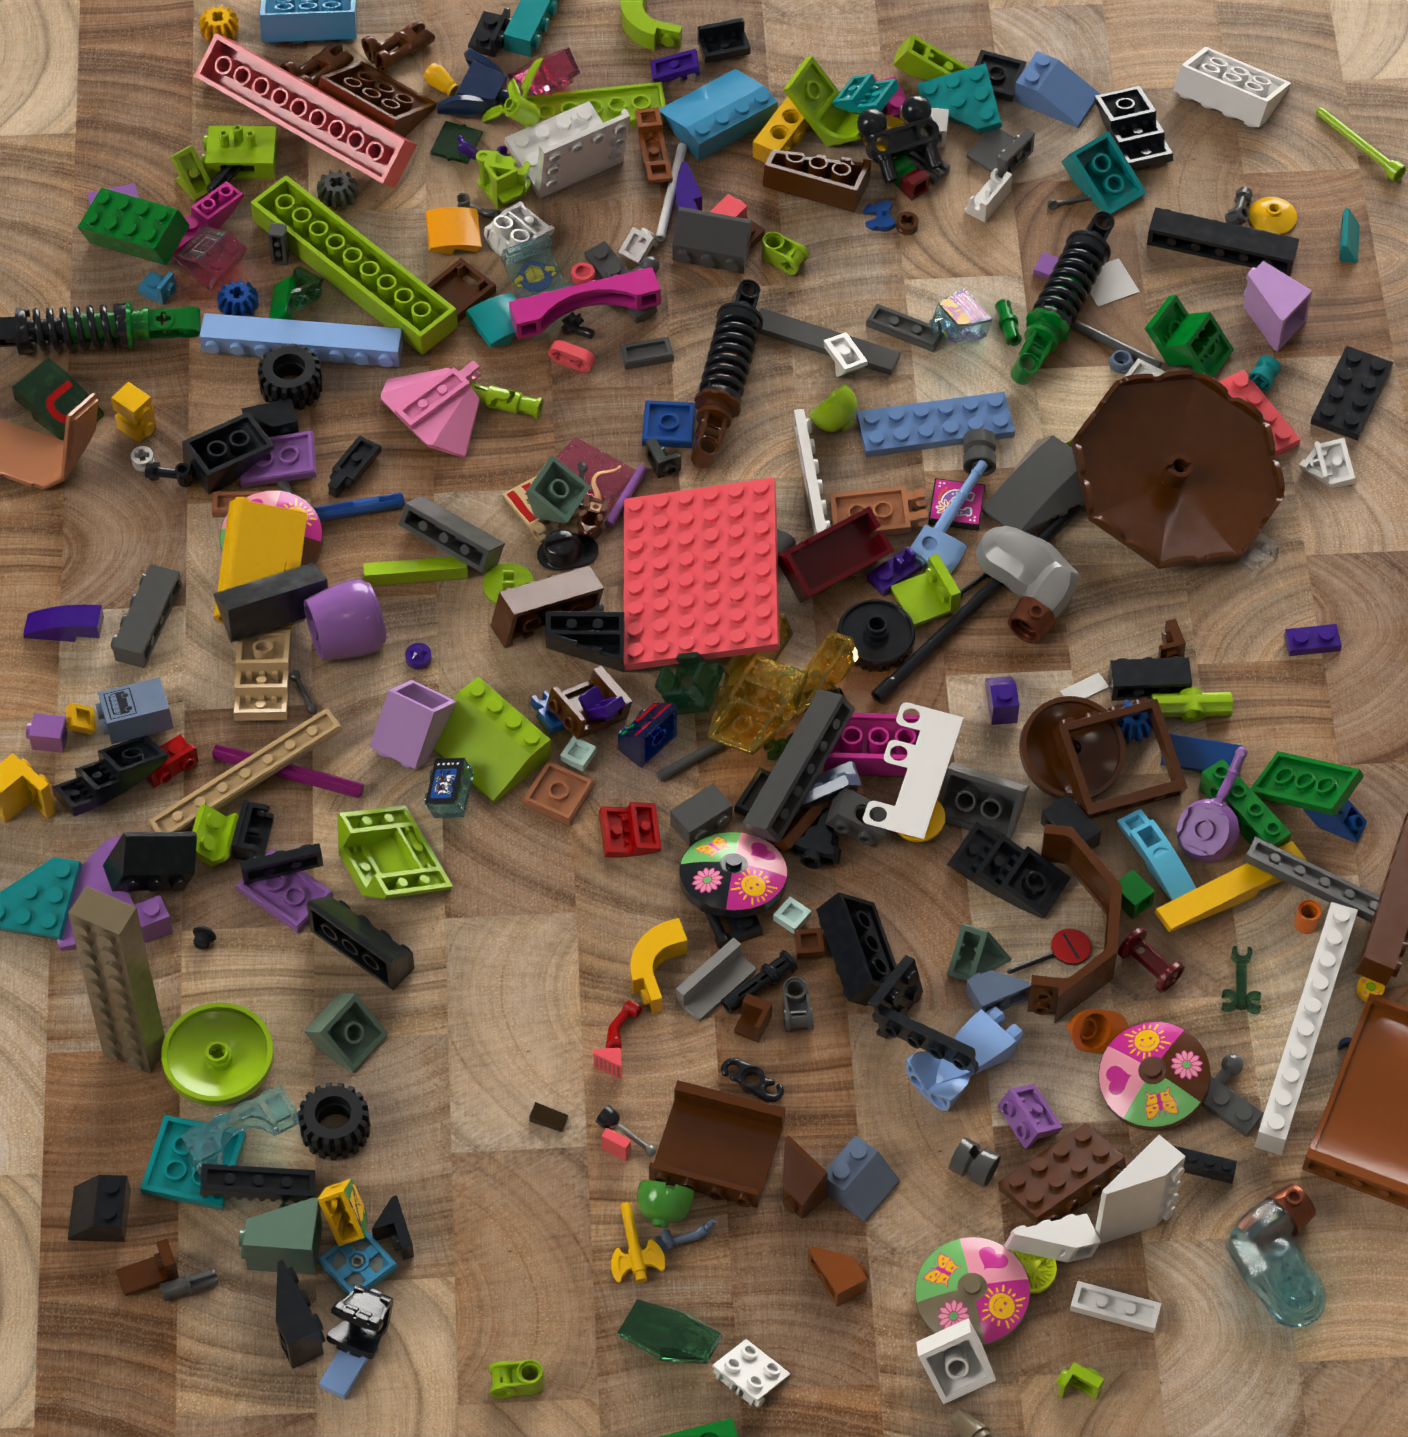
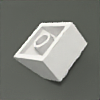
[916,1318,996,1404]

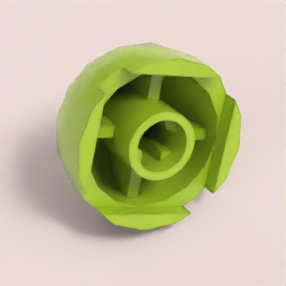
[808,384,858,432]

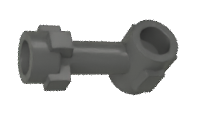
[1225,187,1253,225]

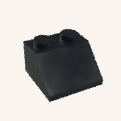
[68,1175,131,1242]

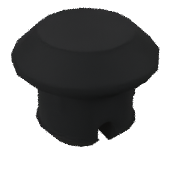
[193,926,216,950]

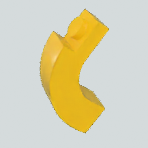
[630,918,687,1014]

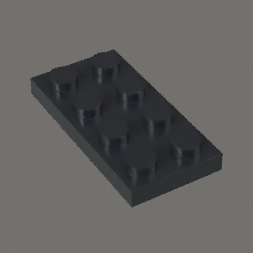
[1310,345,1393,441]

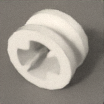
[131,446,155,472]

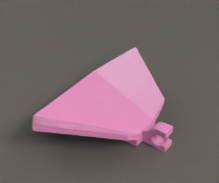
[381,360,482,459]

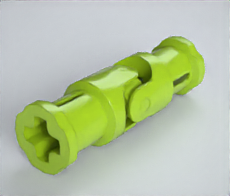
[469,381,544,419]

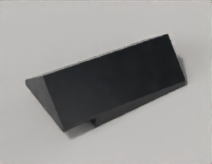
[213,563,328,643]

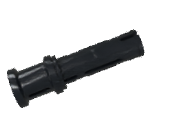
[721,950,798,1014]

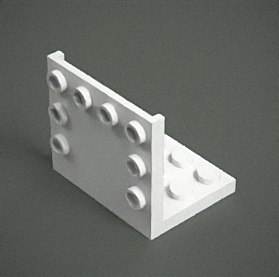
[504,101,630,199]

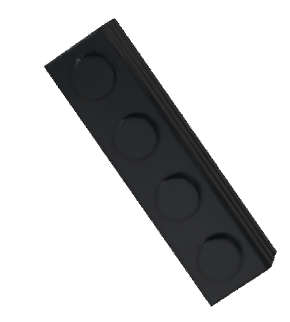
[1172,1145,1237,1184]

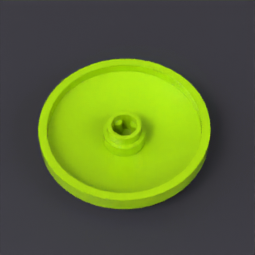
[161,1002,274,1106]

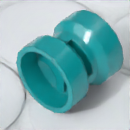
[1248,355,1281,390]

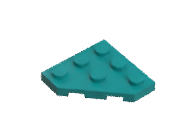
[917,63,1003,134]
[0,857,82,941]

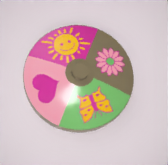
[915,1237,1030,1348]

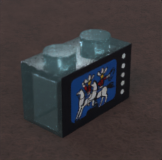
[424,758,474,818]

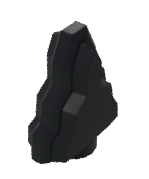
[788,808,842,869]

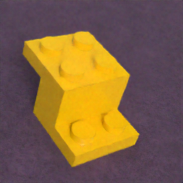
[0,753,56,823]

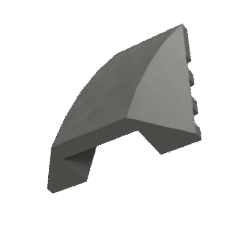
[982,435,1085,533]

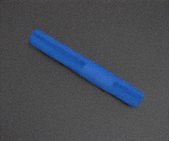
[313,492,405,521]

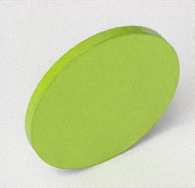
[483,563,534,605]

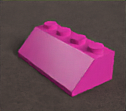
[824,713,920,776]

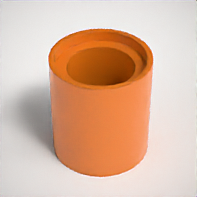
[1294,899,1322,934]

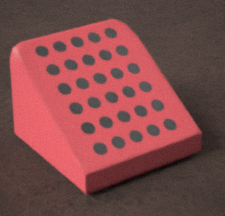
[593,1048,622,1079]

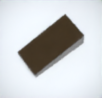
[529,1102,568,1132]

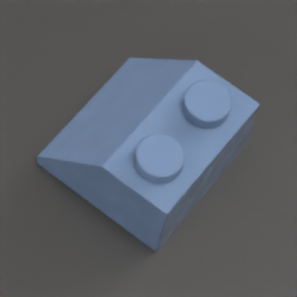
[826,1135,900,1222]

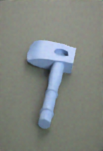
[910,460,988,574]

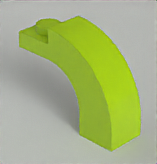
[620,0,682,51]

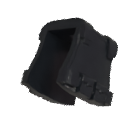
[326,1284,394,1359]

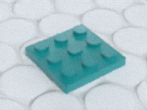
[140,1115,247,1211]

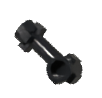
[145,462,194,487]

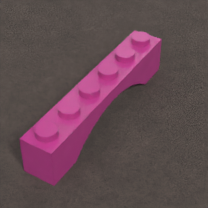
[509,267,661,340]

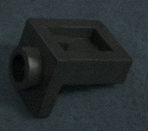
[646,438,682,478]

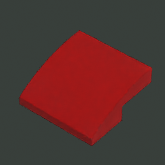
[599,802,662,858]

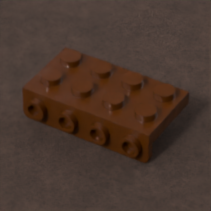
[998,1123,1126,1225]

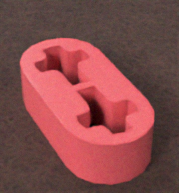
[548,340,596,373]

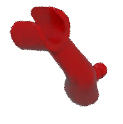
[605,1000,642,1049]

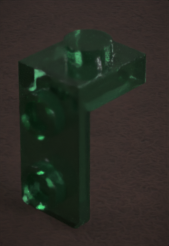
[286,266,323,314]

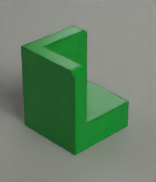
[1118,870,1155,920]

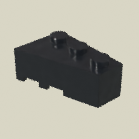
[545,611,625,672]

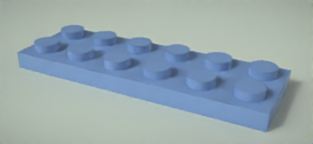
[856,391,1015,457]

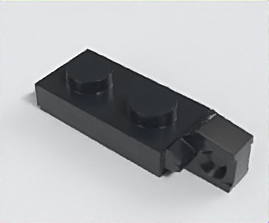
[328,436,382,498]

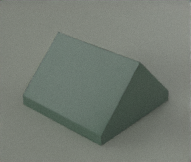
[526,455,591,524]

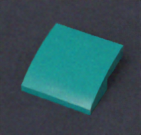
[833,74,899,113]
[465,293,516,348]

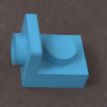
[137,271,177,305]

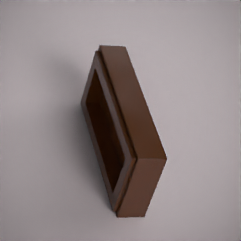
[772,805,822,852]

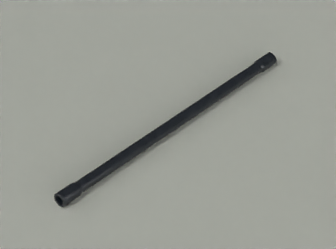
[871,504,1085,704]

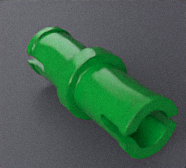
[995,299,1022,346]

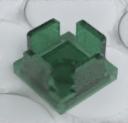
[655,652,725,716]

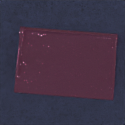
[556,437,636,506]

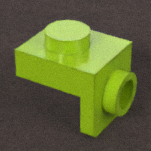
[1056,1362,1104,1400]

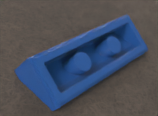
[1160,733,1244,777]

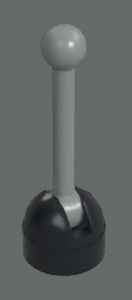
[596,1105,656,1156]

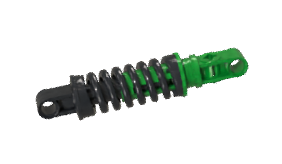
[1010,211,1115,385]
[0,302,201,355]

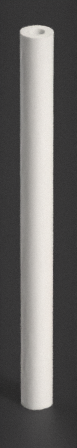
[655,143,687,242]

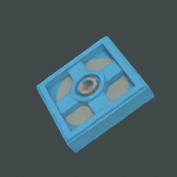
[317,1230,398,1296]

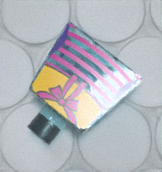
[929,288,993,343]

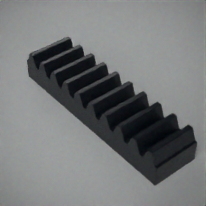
[200,1163,315,1203]

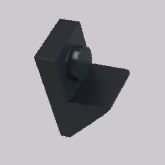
[372,1195,414,1260]

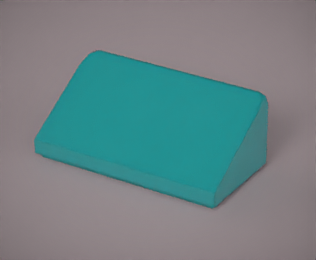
[1339,208,1360,263]

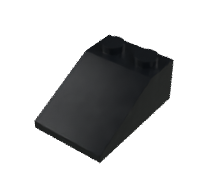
[182,412,274,495]

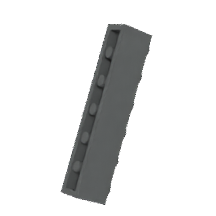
[742,689,855,843]

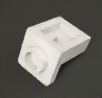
[618,227,658,265]

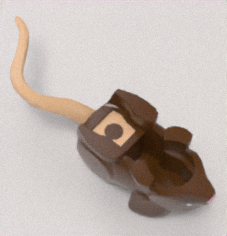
[577,465,621,539]

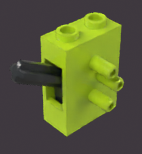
[201,125,278,193]

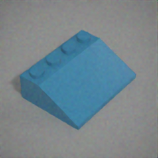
[260,0,357,45]
[659,69,778,161]

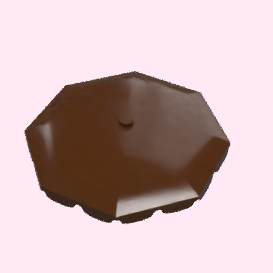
[1071,370,1285,569]

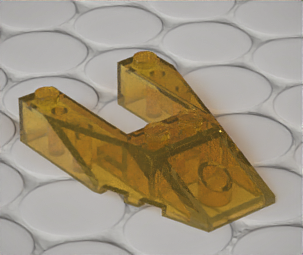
[707,613,859,755]

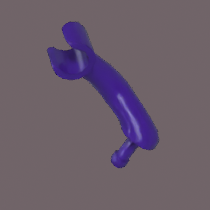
[457,135,511,160]

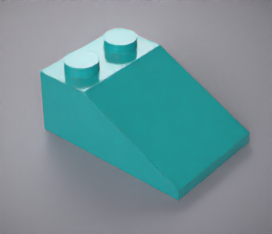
[1061,131,1147,214]

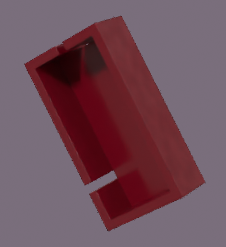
[778,506,894,603]

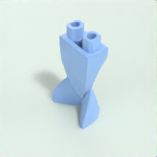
[905,1007,1023,1111]

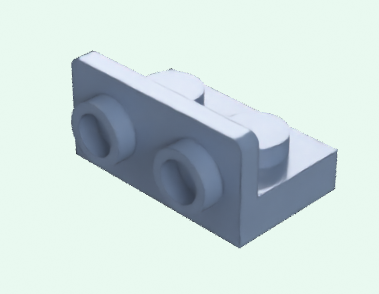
[803,761,862,806]

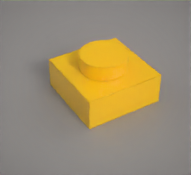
[66,702,96,735]

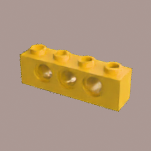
[753,96,812,163]

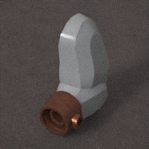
[976,526,1079,643]

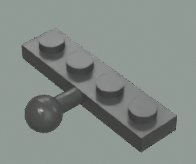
[584,241,660,324]
[1202,1054,1264,1137]

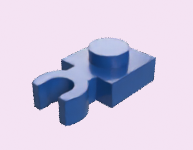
[530,691,566,735]

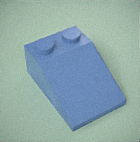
[1014,51,1100,128]

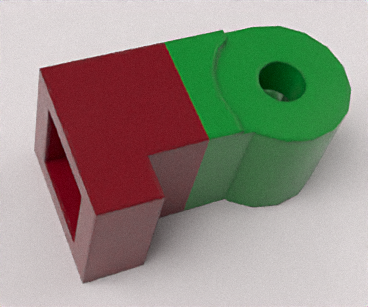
[893,154,929,201]

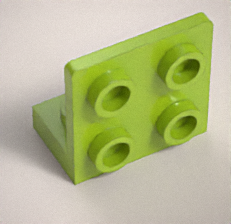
[891,554,961,627]

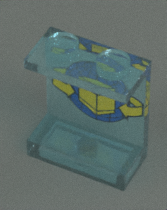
[501,234,572,298]

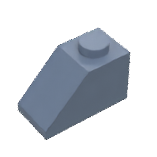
[965,970,1031,1013]

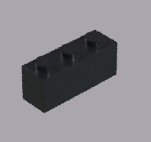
[1108,656,1192,701]

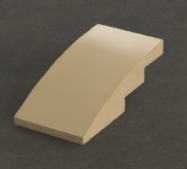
[233,630,291,721]

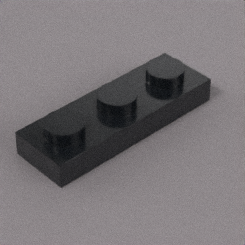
[240,843,324,885]

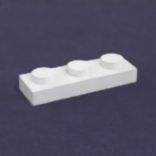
[1070,1281,1162,1333]

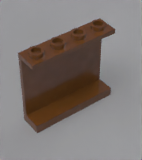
[649,1080,785,1208]

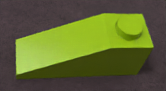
[893,34,970,80]

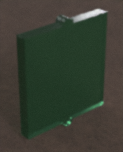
[430,121,483,164]

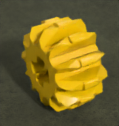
[199,4,239,42]

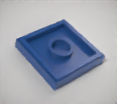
[642,400,696,448]

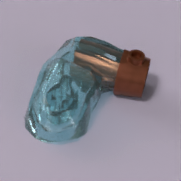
[1226,1184,1326,1328]

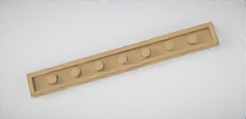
[148,707,343,832]

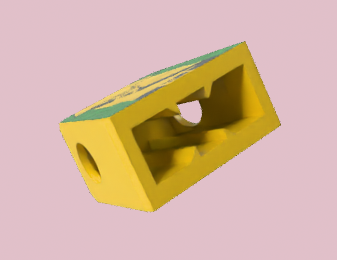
[318,1179,367,1246]

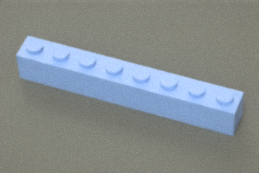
[199,313,403,367]

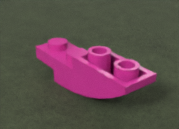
[172,181,244,259]

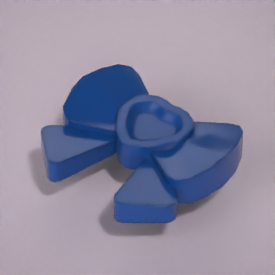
[863,200,896,232]

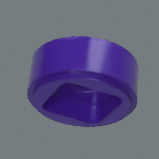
[405,643,432,670]

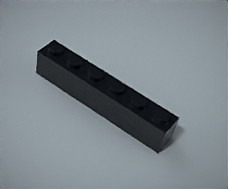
[1147,207,1299,276]

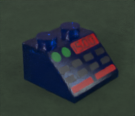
[617,703,677,768]

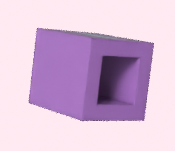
[26,713,69,753]

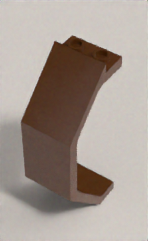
[1027,824,1122,1024]

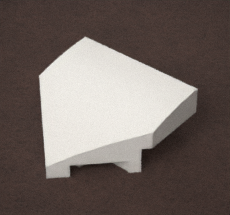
[1299,438,1356,488]

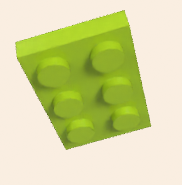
[783,56,864,147]

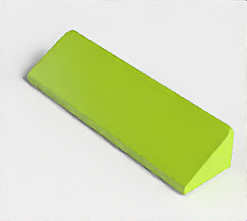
[363,556,468,586]

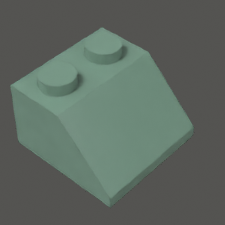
[304,993,388,1072]

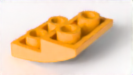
[425,207,482,255]

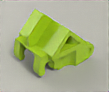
[476,150,531,209]

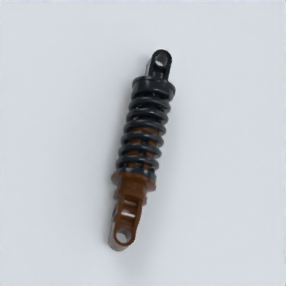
[691,279,764,469]

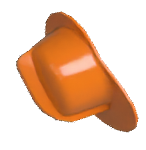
[1066,1008,1129,1054]

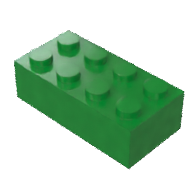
[78,187,190,265]

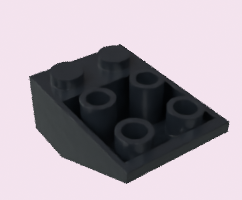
[276,1259,326,1369]

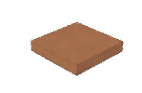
[522,760,595,826]

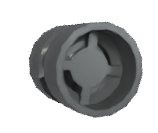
[963,428,996,476]
[949,1137,1001,1188]

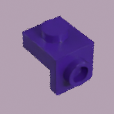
[578,686,626,721]

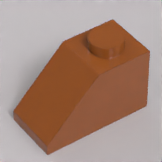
[808,1246,869,1306]

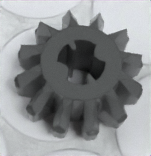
[317,169,358,210]

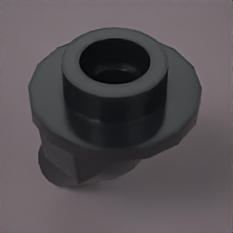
[561,312,595,339]

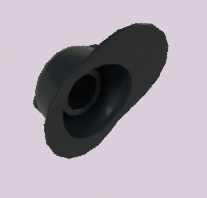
[537,529,598,571]

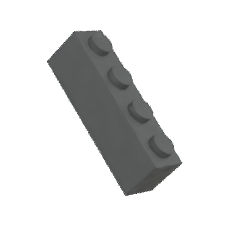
[399,496,505,573]
[111,564,182,668]

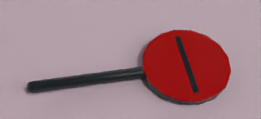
[1007,928,1091,974]

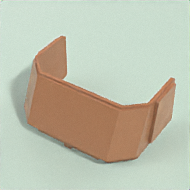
[0,393,99,490]

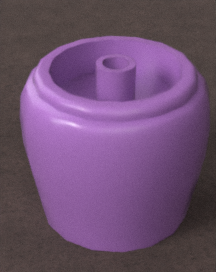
[304,579,387,661]

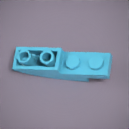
[1117,809,1196,901]

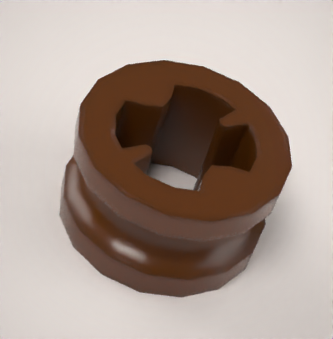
[896,211,918,235]

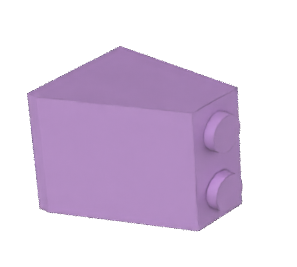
[1243,261,1312,352]
[370,680,457,769]

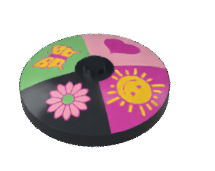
[679,832,788,918]

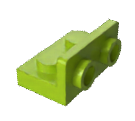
[192,804,239,867]

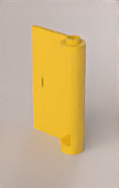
[213,497,307,629]

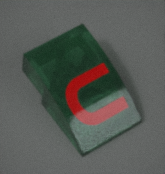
[12,357,104,441]

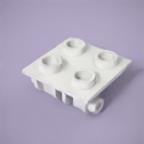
[712,1339,790,1408]

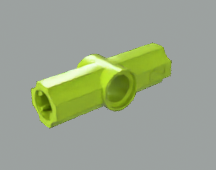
[1151,687,1233,722]

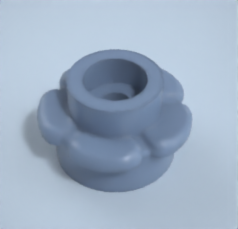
[1109,350,1133,373]

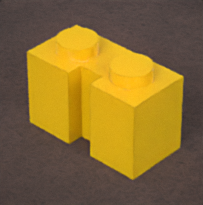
[111,382,156,443]

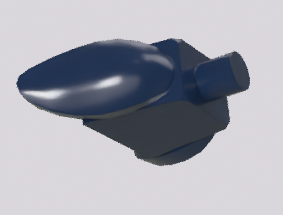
[437,48,509,118]

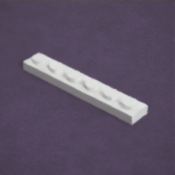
[793,409,830,535]

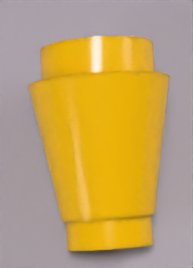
[423,63,459,97]

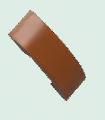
[635,107,673,184]

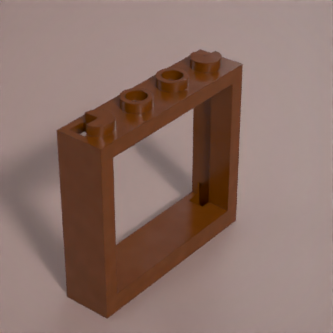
[1052,698,1188,819]

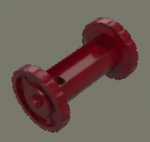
[1117,927,1185,993]

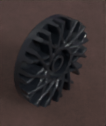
[837,599,915,672]

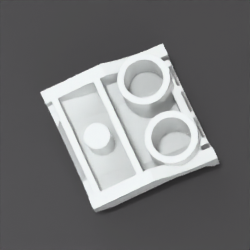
[484,201,555,262]

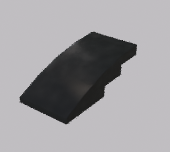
[1095,86,1173,170]
[52,735,168,817]
[947,822,1071,919]

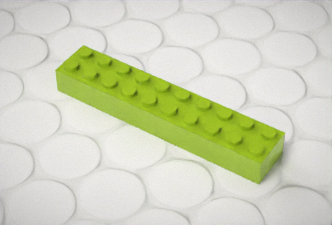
[250,175,458,355]

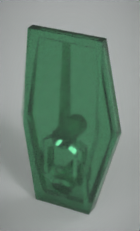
[617,1299,722,1364]

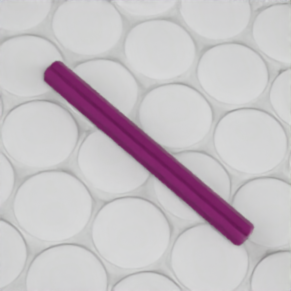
[212,744,364,798]

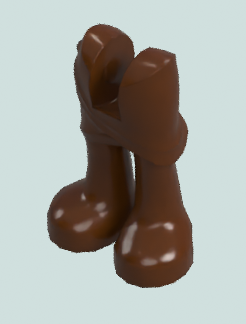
[361,21,435,73]
[280,42,354,87]

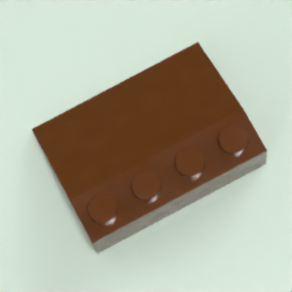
[317,61,437,138]

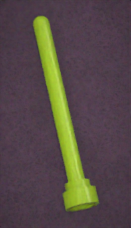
[1316,108,1407,182]

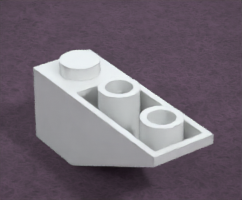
[1004,1213,1101,1263]

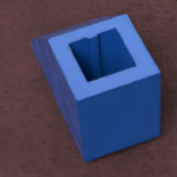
[1303,799,1368,842]

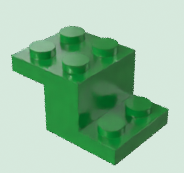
[1144,295,1234,378]

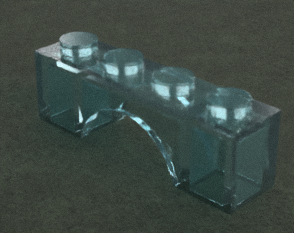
[181,1085,299,1175]

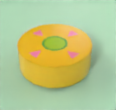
[1356,976,1385,1002]

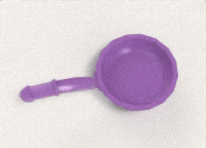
[1176,747,1247,863]

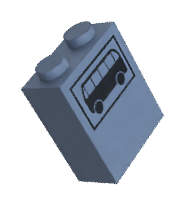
[95,677,174,744]

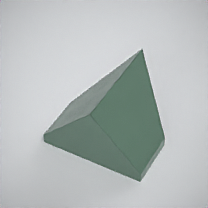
[947,923,1012,981]

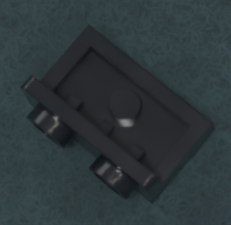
[697,18,751,63]

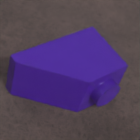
[985,676,1020,725]

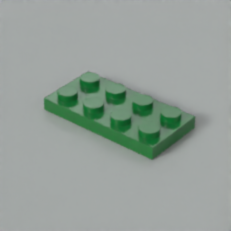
[1250,751,1364,816]

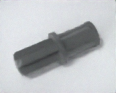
[160,1269,218,1301]

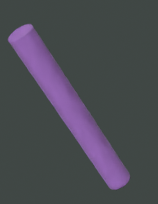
[604,465,648,528]

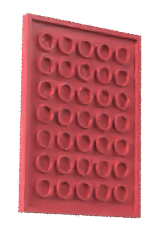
[624,477,780,671]

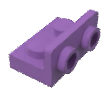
[998,1084,1063,1149]

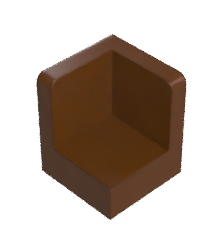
[734,993,772,1043]

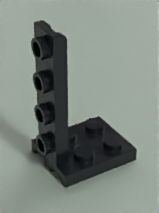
[868,955,979,1074]

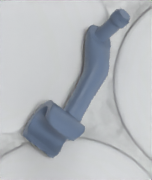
[655,1218,716,1251]

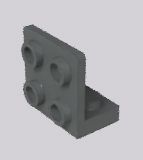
[967,128,1035,179]

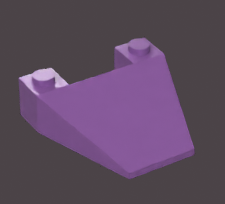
[56,831,173,951]

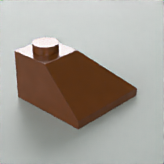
[782,1135,828,1219]

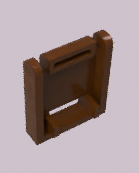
[427,258,496,322]

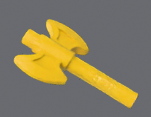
[611,1202,665,1284]

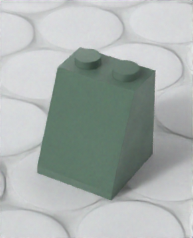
[239,1198,323,1275]

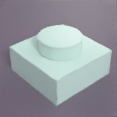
[560,736,597,772]
[773,897,811,934]

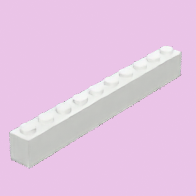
[1255,902,1358,1156]

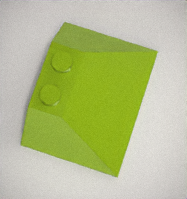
[337,805,453,899]

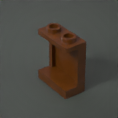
[547,666,632,740]

